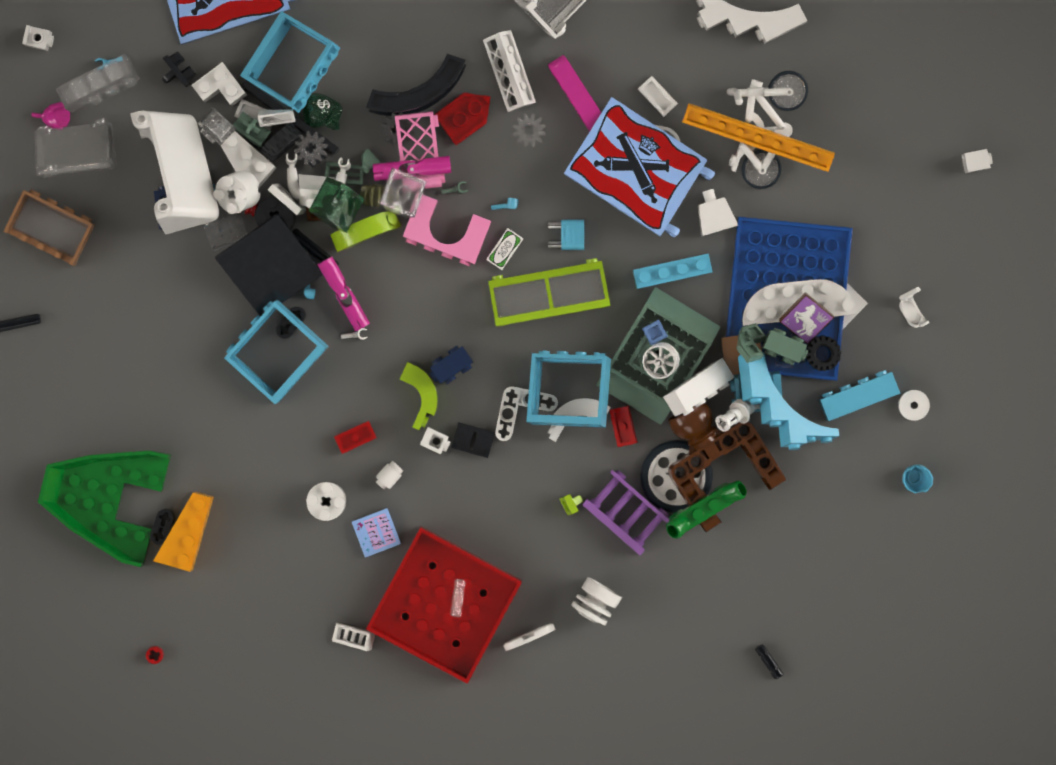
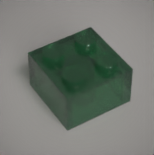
[309,177,364,233]

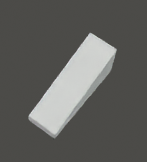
[258,110,296,127]

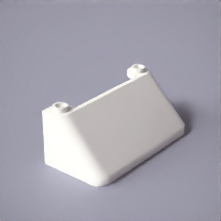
[130,111,219,235]

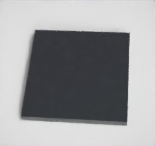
[215,213,323,317]

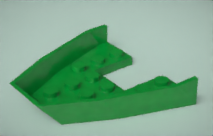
[38,450,171,567]

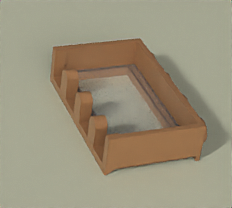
[3,189,96,266]

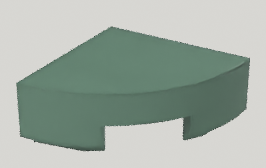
[361,148,380,174]

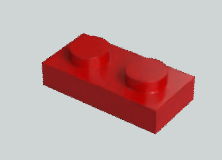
[609,405,638,447]
[334,421,377,454]

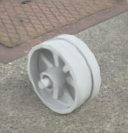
[642,342,680,379]

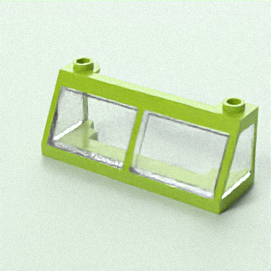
[488,258,611,327]

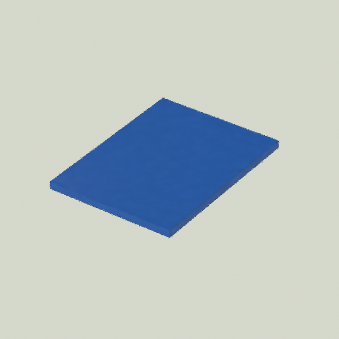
[723,217,853,381]

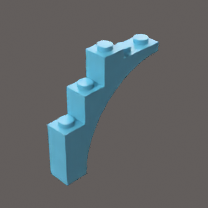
[738,352,839,450]

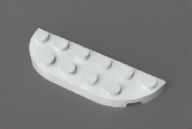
[742,279,858,326]

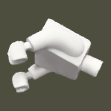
[286,153,351,209]

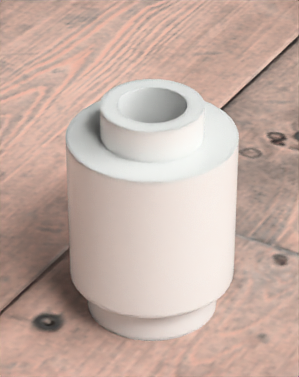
[376,461,404,490]

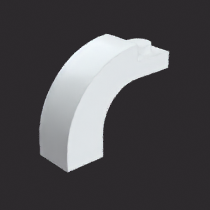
[547,398,611,442]

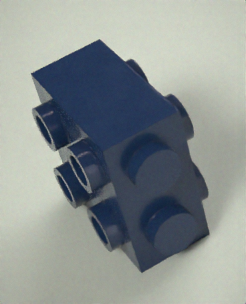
[429,345,474,385]

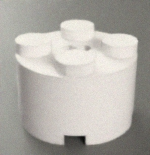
[213,171,260,214]
[306,482,346,521]

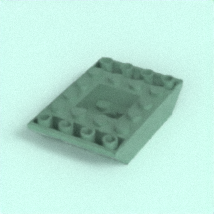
[596,287,720,425]

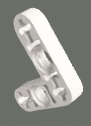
[495,387,558,441]

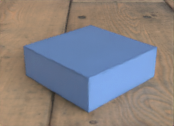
[642,320,668,345]

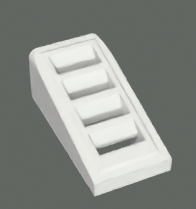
[332,623,375,651]

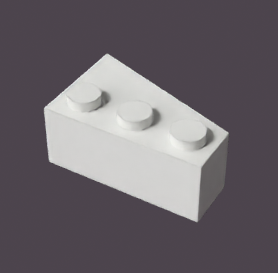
[219,128,277,189]

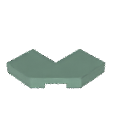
[736,323,767,363]

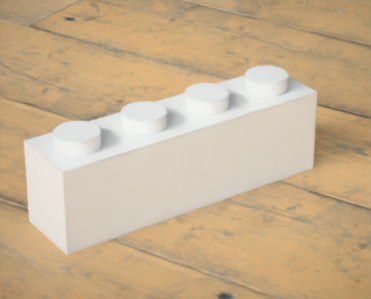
[663,358,734,417]

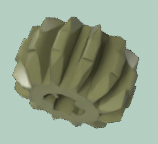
[360,184,392,207]

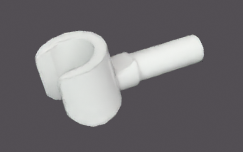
[341,328,367,340]

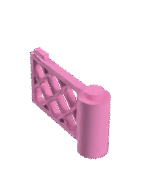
[395,111,445,191]

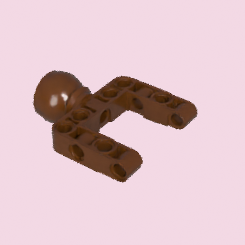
[668,403,786,532]

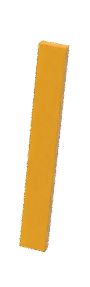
[682,103,835,172]

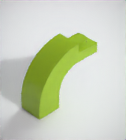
[330,209,401,252]
[400,362,438,430]

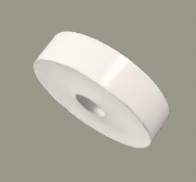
[898,390,930,421]

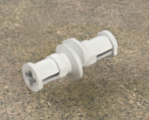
[715,399,760,432]

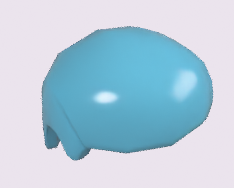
[902,464,933,494]

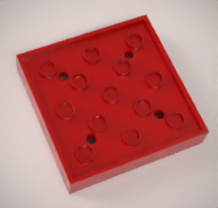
[366,526,522,684]

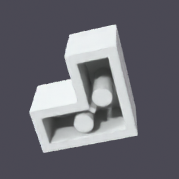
[192,62,247,107]

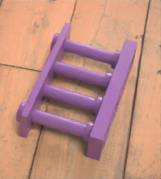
[582,470,669,555]

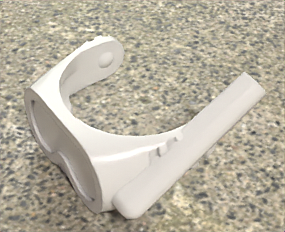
[899,287,929,328]

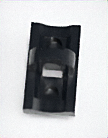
[162,52,196,87]

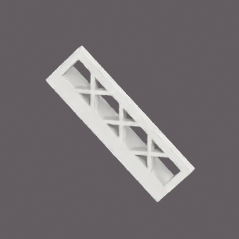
[483,30,536,112]

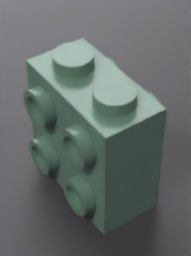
[761,328,808,365]

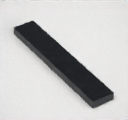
[242,79,339,155]

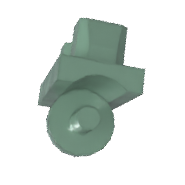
[231,112,271,148]

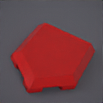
[434,92,491,146]

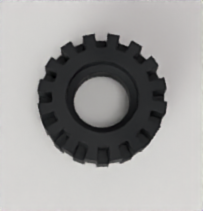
[806,336,841,371]

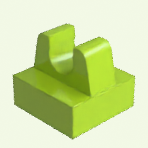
[559,494,583,515]

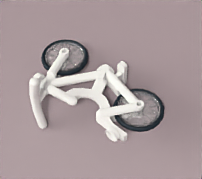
[727,71,808,189]

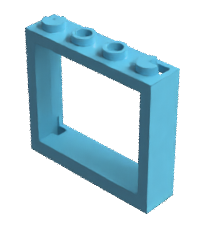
[240,11,340,113]
[224,300,329,404]
[526,350,611,428]

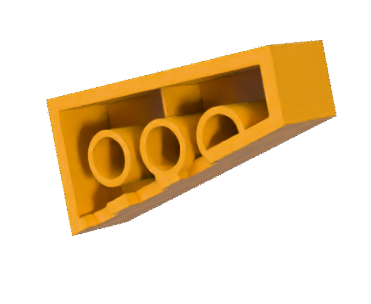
[153,492,214,572]

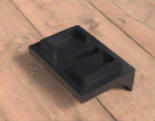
[451,422,495,458]

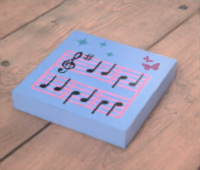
[352,508,401,558]

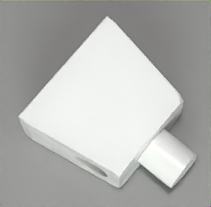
[698,189,738,236]

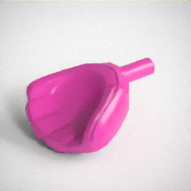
[31,102,70,131]

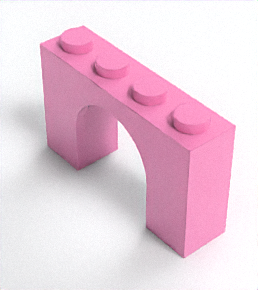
[403,193,491,267]

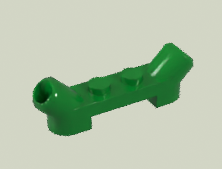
[666,481,747,539]

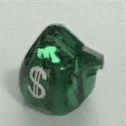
[303,93,343,130]

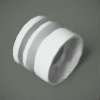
[571,577,622,626]

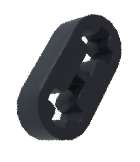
[276,307,306,339]
[150,509,175,545]

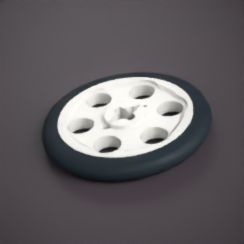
[640,440,713,513]

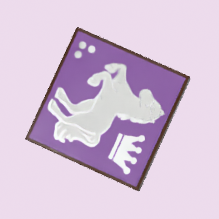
[779,292,834,344]

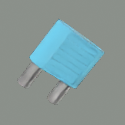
[548,219,584,250]

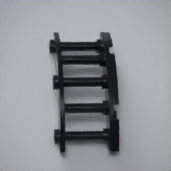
[366,53,466,116]

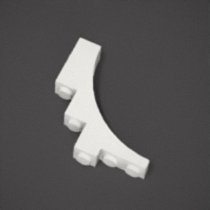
[696,0,807,44]

